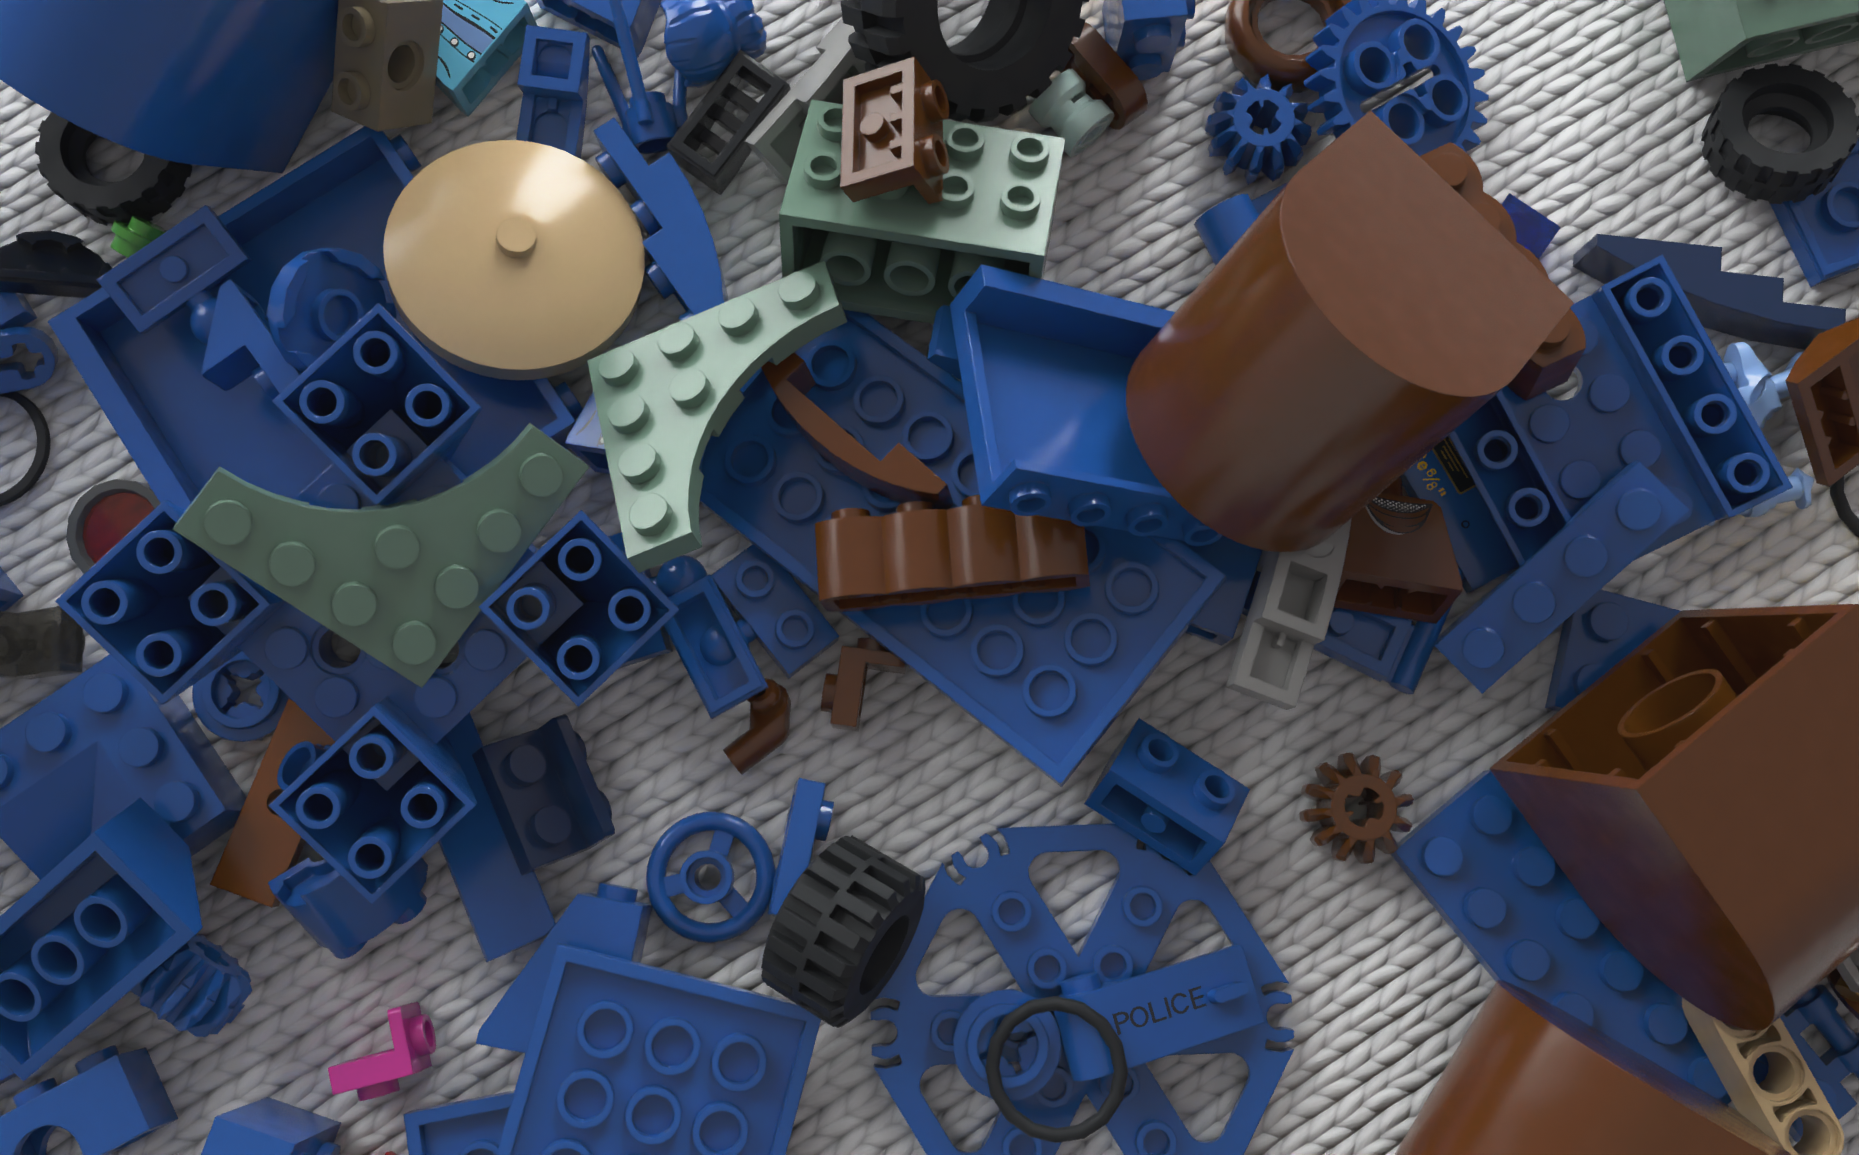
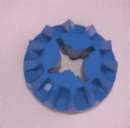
[192,651,292,742]
[953,988,1061,1101]

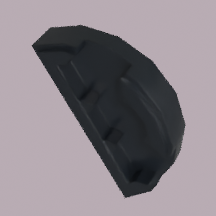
[0,230,112,298]

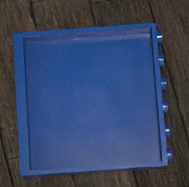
[48,126,583,510]

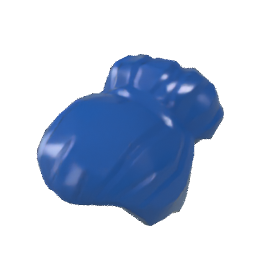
[660,0,767,88]

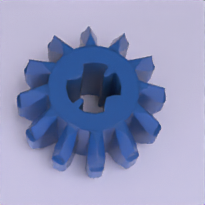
[1205,74,1312,185]
[130,934,252,1037]

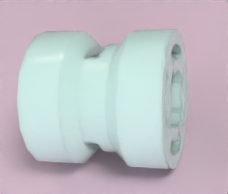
[1028,69,1115,158]

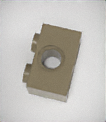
[331,0,443,132]

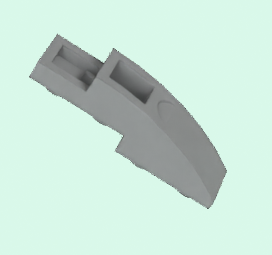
[744,18,866,185]
[1226,518,1352,710]

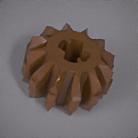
[1299,753,1414,864]

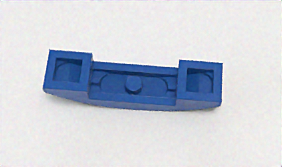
[516,25,590,159]

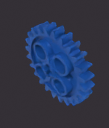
[1304,0,1489,156]

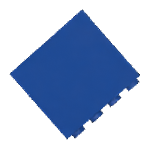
[950,264,1223,546]

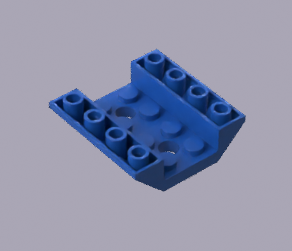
[1448,254,1793,567]

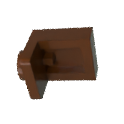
[821,638,906,732]

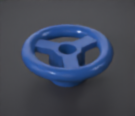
[646,812,775,943]

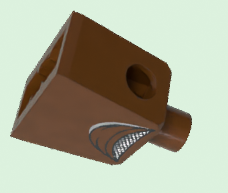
[1334,477,1463,624]

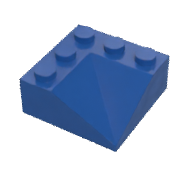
[0,654,247,880]

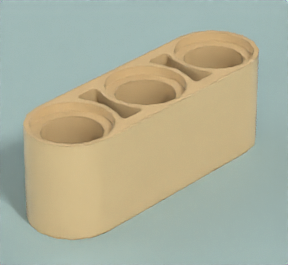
[1682,997,1844,1155]

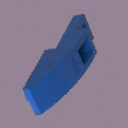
[594,117,728,321]

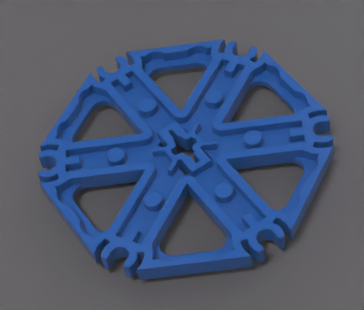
[870,823,1294,1155]

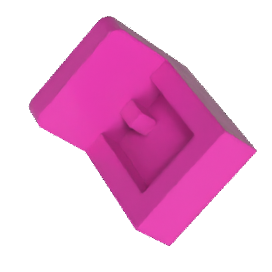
[328,1002,436,1101]

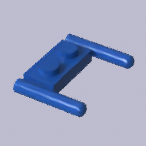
[1242,567,1464,694]

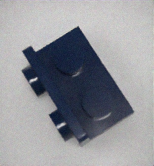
[472,714,615,876]

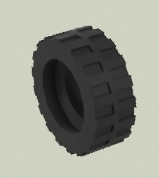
[1701,63,1859,204]
[35,112,193,226]

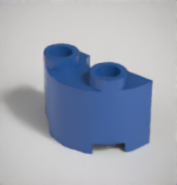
[268,857,428,959]

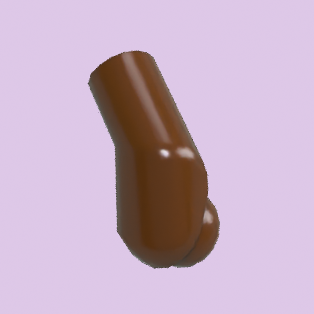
[723,678,791,775]

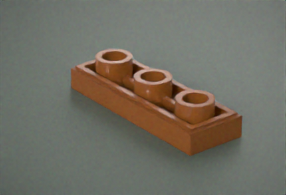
[210,699,335,908]

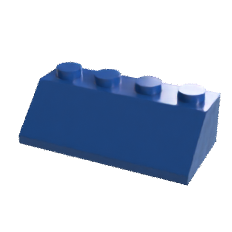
[0,797,203,1082]

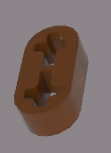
[1059,22,1148,130]

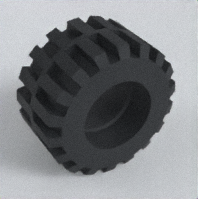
[761,835,926,1028]

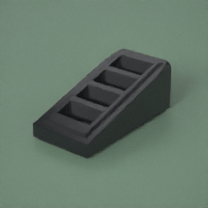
[666,50,791,195]

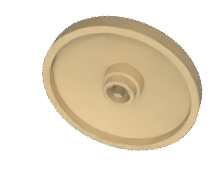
[383,140,645,380]

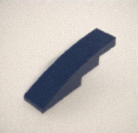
[1573,234,1846,350]

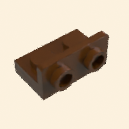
[840,56,949,205]

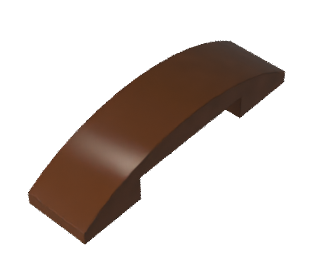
[761,352,954,510]

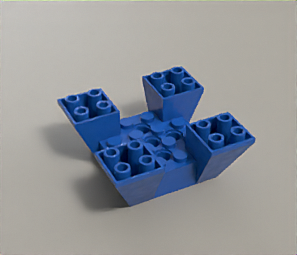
[55,303,679,904]

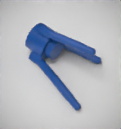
[592,0,688,154]

